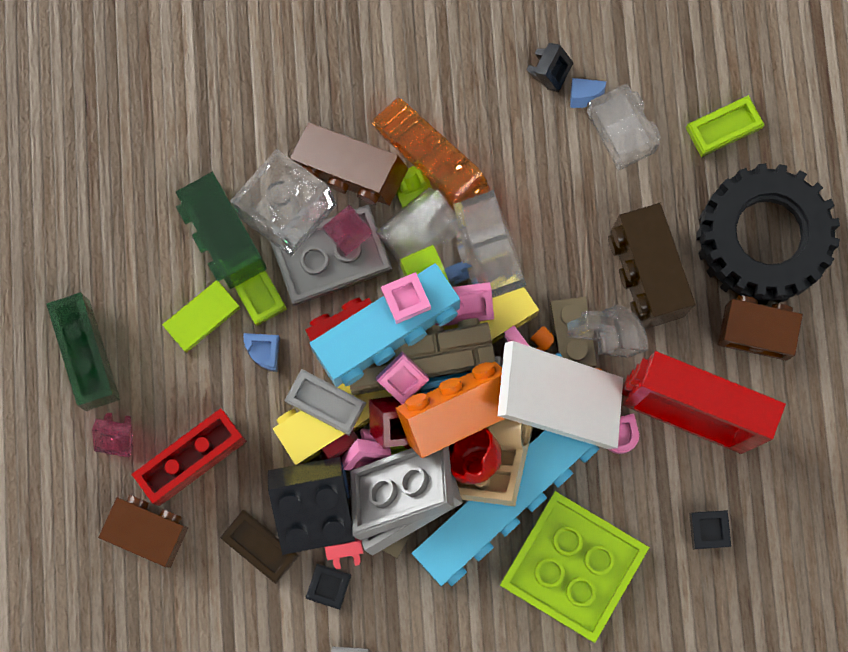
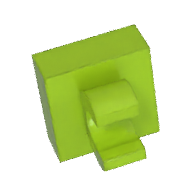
[396,163,435,210]

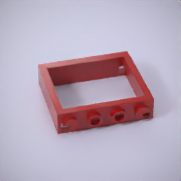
[622,351,786,454]

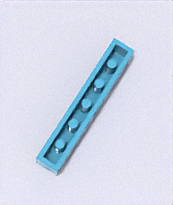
[411,430,600,587]

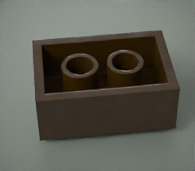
[608,202,696,330]

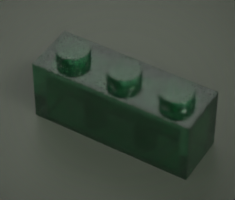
[175,171,267,289]
[46,292,120,411]

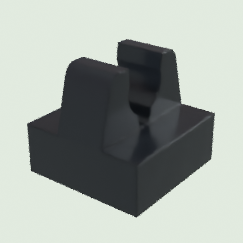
[527,43,573,92]

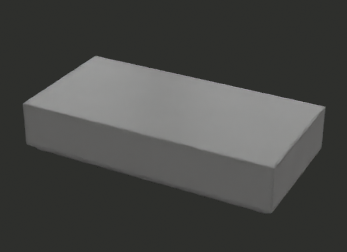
[284,369,366,436]

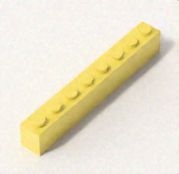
[272,274,539,465]

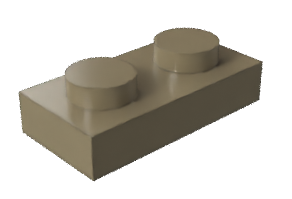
[550,296,597,368]

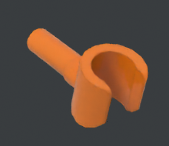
[531,326,554,352]

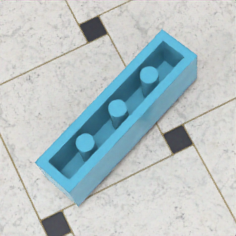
[309,263,460,387]

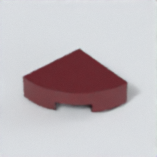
[320,430,359,460]

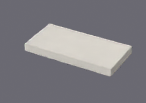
[497,341,623,449]

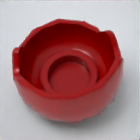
[450,428,502,484]

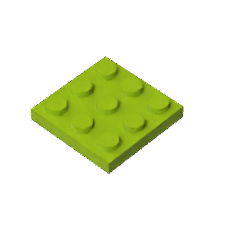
[499,491,650,643]

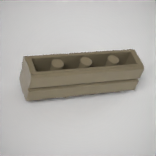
[350,318,496,396]

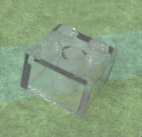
[230,149,337,257]
[451,190,527,298]

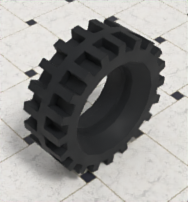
[696,163,840,305]

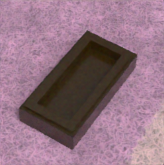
[220,510,299,584]

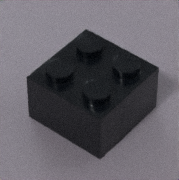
[268,457,355,555]

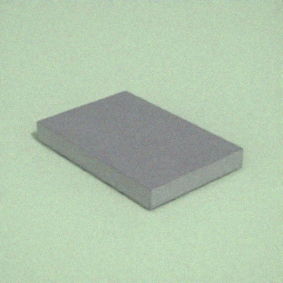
[269,204,393,306]
[350,446,454,540]

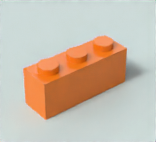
[396,361,505,458]

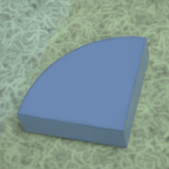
[570,78,607,108]
[445,260,478,287]
[243,333,280,372]

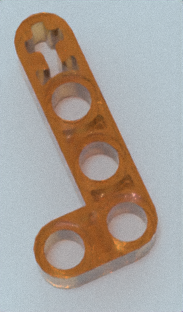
[371,97,493,222]

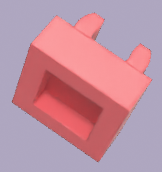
[324,538,363,569]

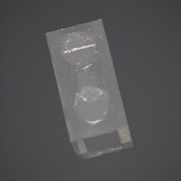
[587,83,661,171]
[375,187,463,263]

